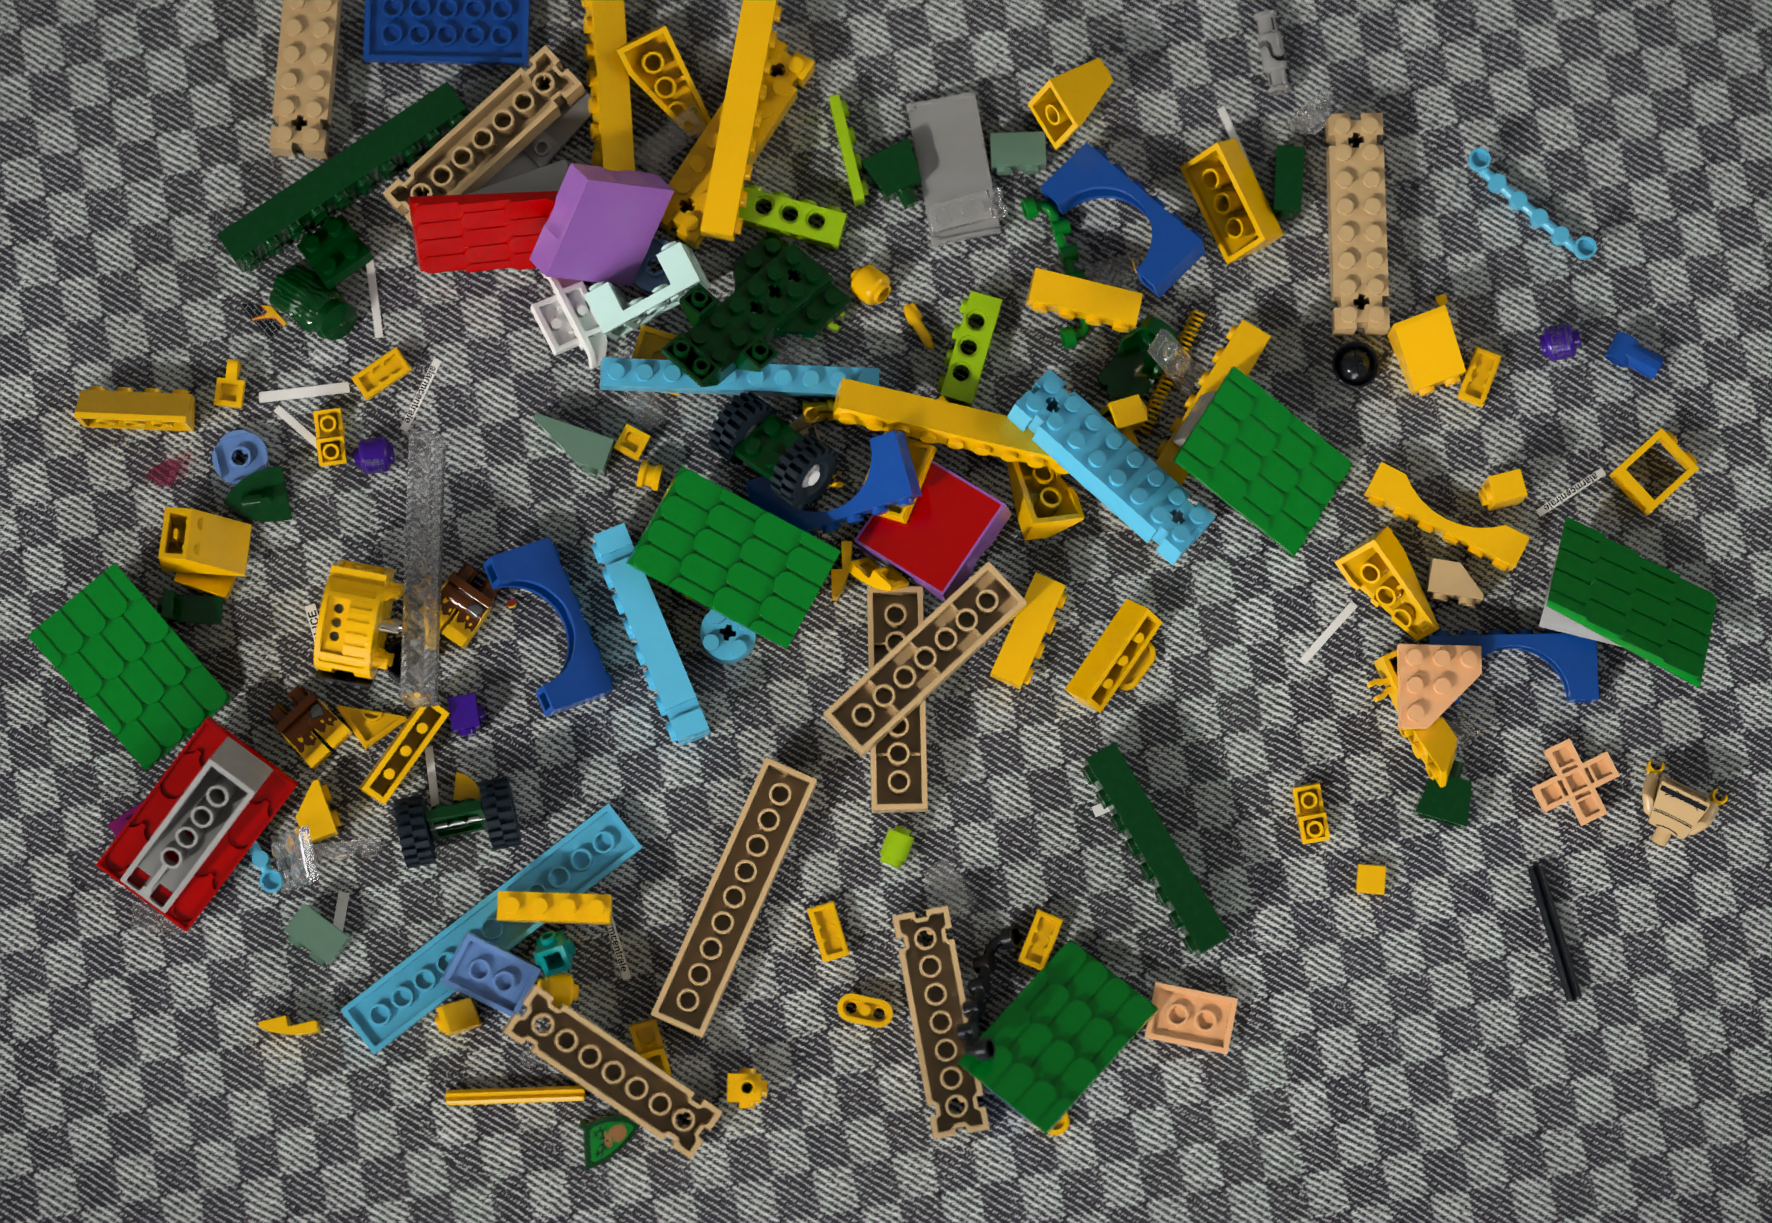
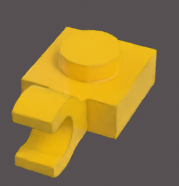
[213,359,246,409]

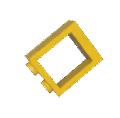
[1609,428,1699,516]

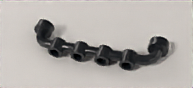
[957,926,1022,1062]

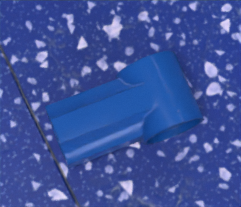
[1605,332,1665,380]

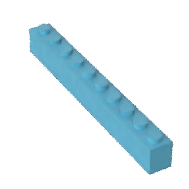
[600,357,879,399]

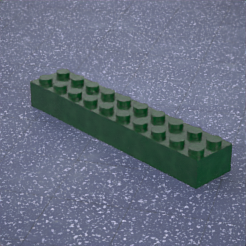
[217,82,468,273]

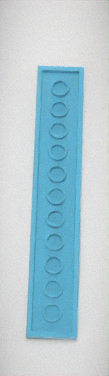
[340,803,643,1055]

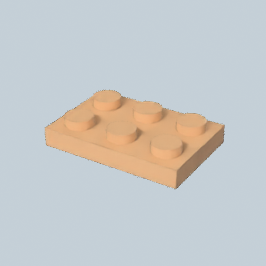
[1144,982,1238,1055]

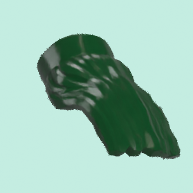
[269,264,357,340]
[1097,316,1178,401]

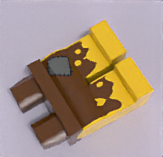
[418,564,500,650]
[268,685,353,770]

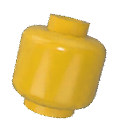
[850,264,891,306]
[537,973,579,1008]

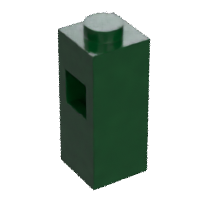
[1272,145,1305,221]

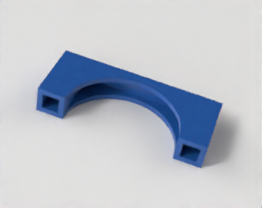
[1040,142,1206,298]
[746,430,922,536]
[483,537,613,717]
[1426,629,1599,705]

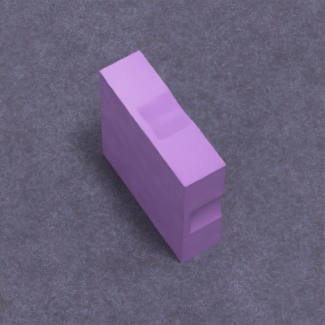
[529,163,674,286]

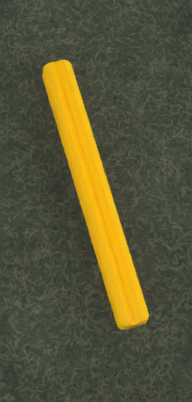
[445,1085,586,1105]

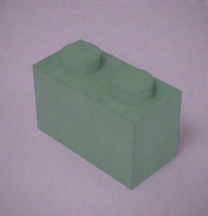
[990,131,1046,175]
[284,903,352,966]

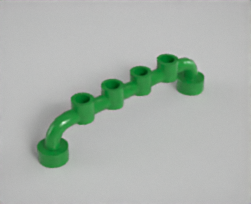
[1021,196,1091,350]

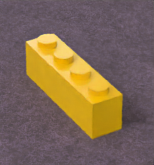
[1026,268,1143,333]
[990,572,1068,689]
[1064,599,1163,713]
[359,697,450,805]
[497,891,613,925]

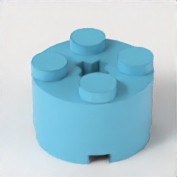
[700,609,756,664]

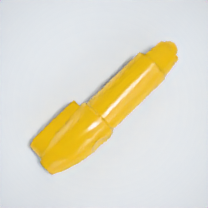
[903,302,934,349]

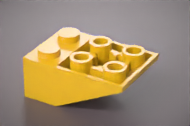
[158,507,252,577]

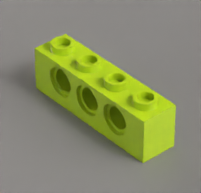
[739,184,847,251]
[936,291,1003,408]

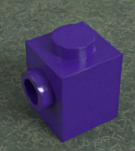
[447,693,486,737]

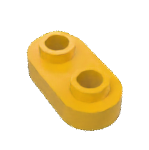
[837,993,893,1028]

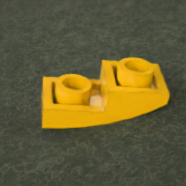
[313,407,347,467]
[1291,782,1330,844]

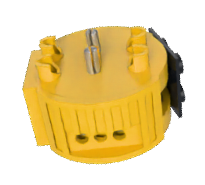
[314,559,406,689]

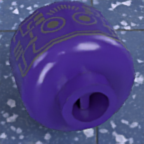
[1539,323,1582,361]
[353,437,395,474]

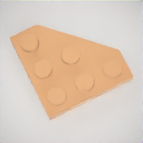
[1397,644,1482,729]

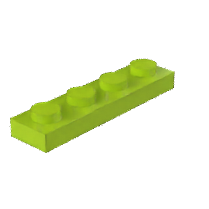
[829,94,869,207]

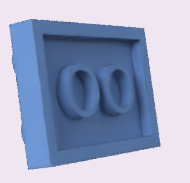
[440,931,542,1016]

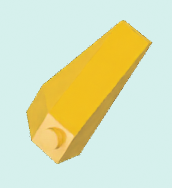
[617,24,711,137]
[1006,461,1085,541]
[1334,526,1440,641]

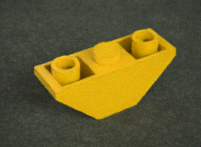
[1399,717,1457,788]

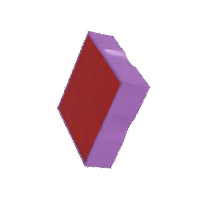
[854,460,1012,602]

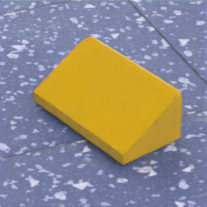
[173,572,236,600]

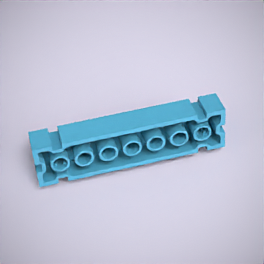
[1007,369,1215,566]
[591,523,711,747]

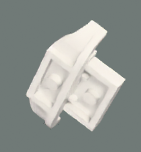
[530,274,607,370]

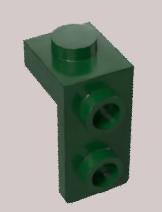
[157,590,223,625]

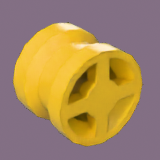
[636,460,664,492]

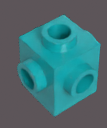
[533,930,576,977]

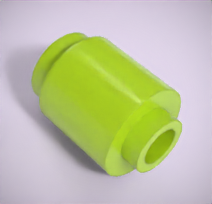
[879,825,915,869]

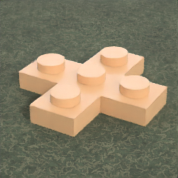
[1531,738,1620,826]

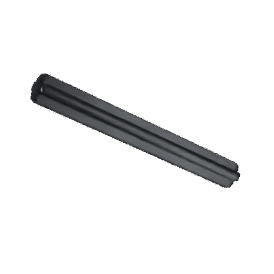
[1528,866,1582,1002]

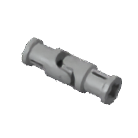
[1253,10,1292,96]

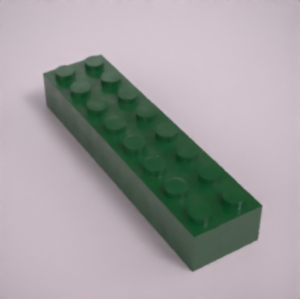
[1082,742,1230,957]

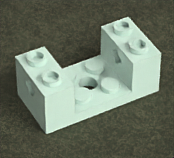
[584,241,711,340]

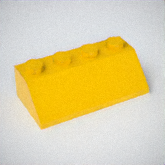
[1180,138,1284,264]
[74,386,196,432]

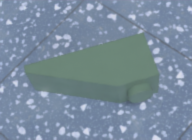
[534,413,615,476]

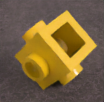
[727,1068,768,1109]

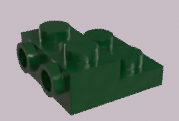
[296,214,374,290]

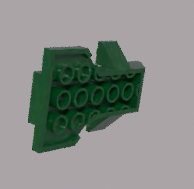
[661,231,852,387]

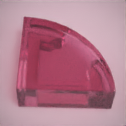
[145,460,182,489]

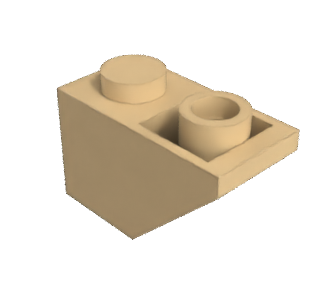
[1425,558,1484,607]

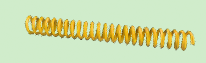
[1138,309,1206,435]

